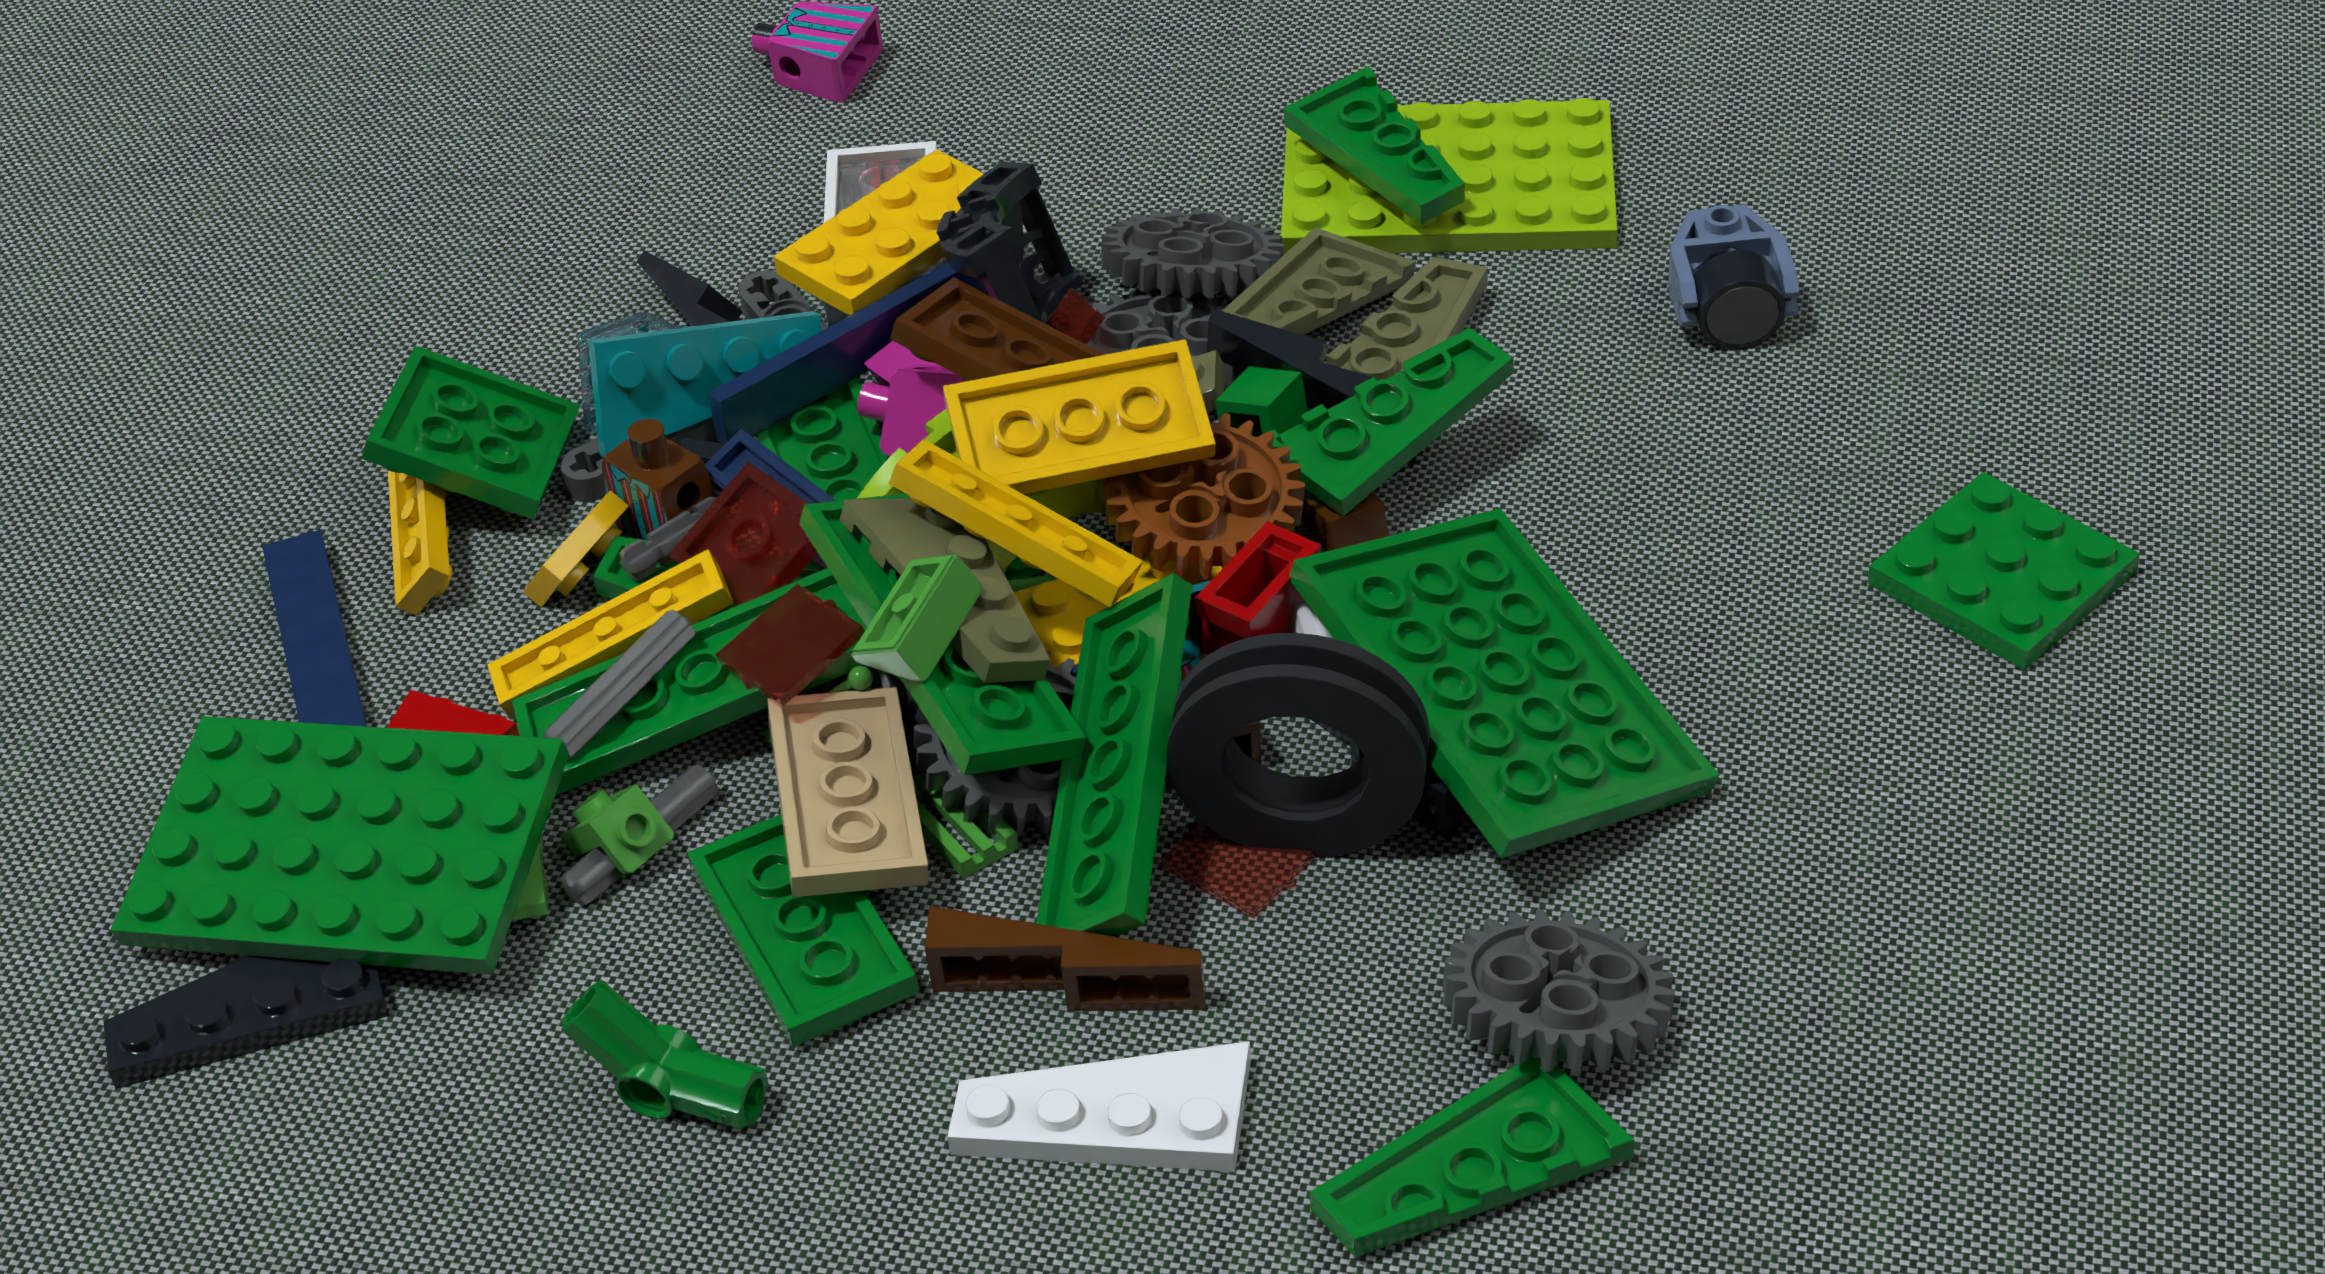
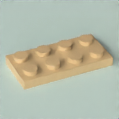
[767,687,928,897]

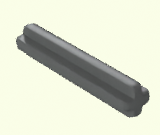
[543,610,695,759]
[561,765,719,906]

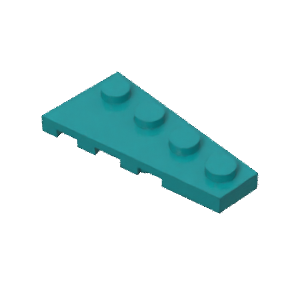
[588,311,822,458]

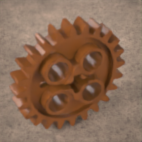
[1103,413,1305,579]

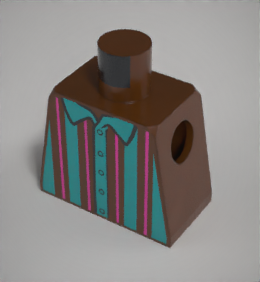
[602,419,728,549]

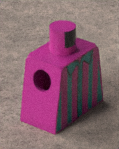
[752,2,884,103]

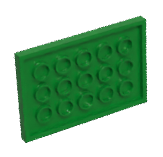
[1289,508,1720,858]
[110,716,569,975]

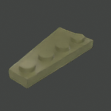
[1222,227,1416,335]
[1327,257,1488,379]
[840,498,1051,683]

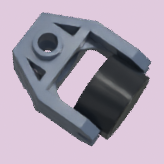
[1668,205,1800,350]

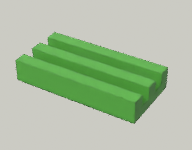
[913,772,1019,879]

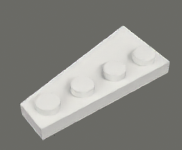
[947,1041,1251,1172]

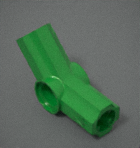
[561,979,769,1129]

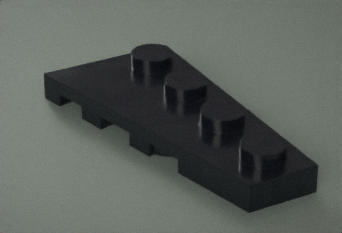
[103,955,389,1089]

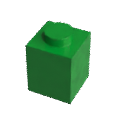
[1215,367,1308,437]

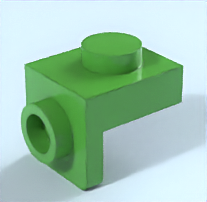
[560,784,674,875]

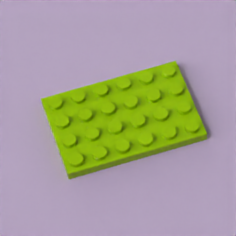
[1281,98,1617,255]

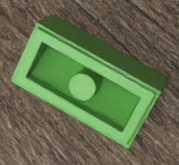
[851,554,982,682]

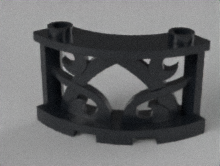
[937,161,1083,324]

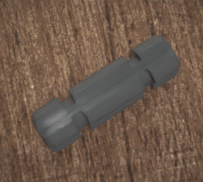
[619,497,729,581]

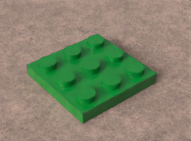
[361,345,581,519]
[1868,472,2140,671]

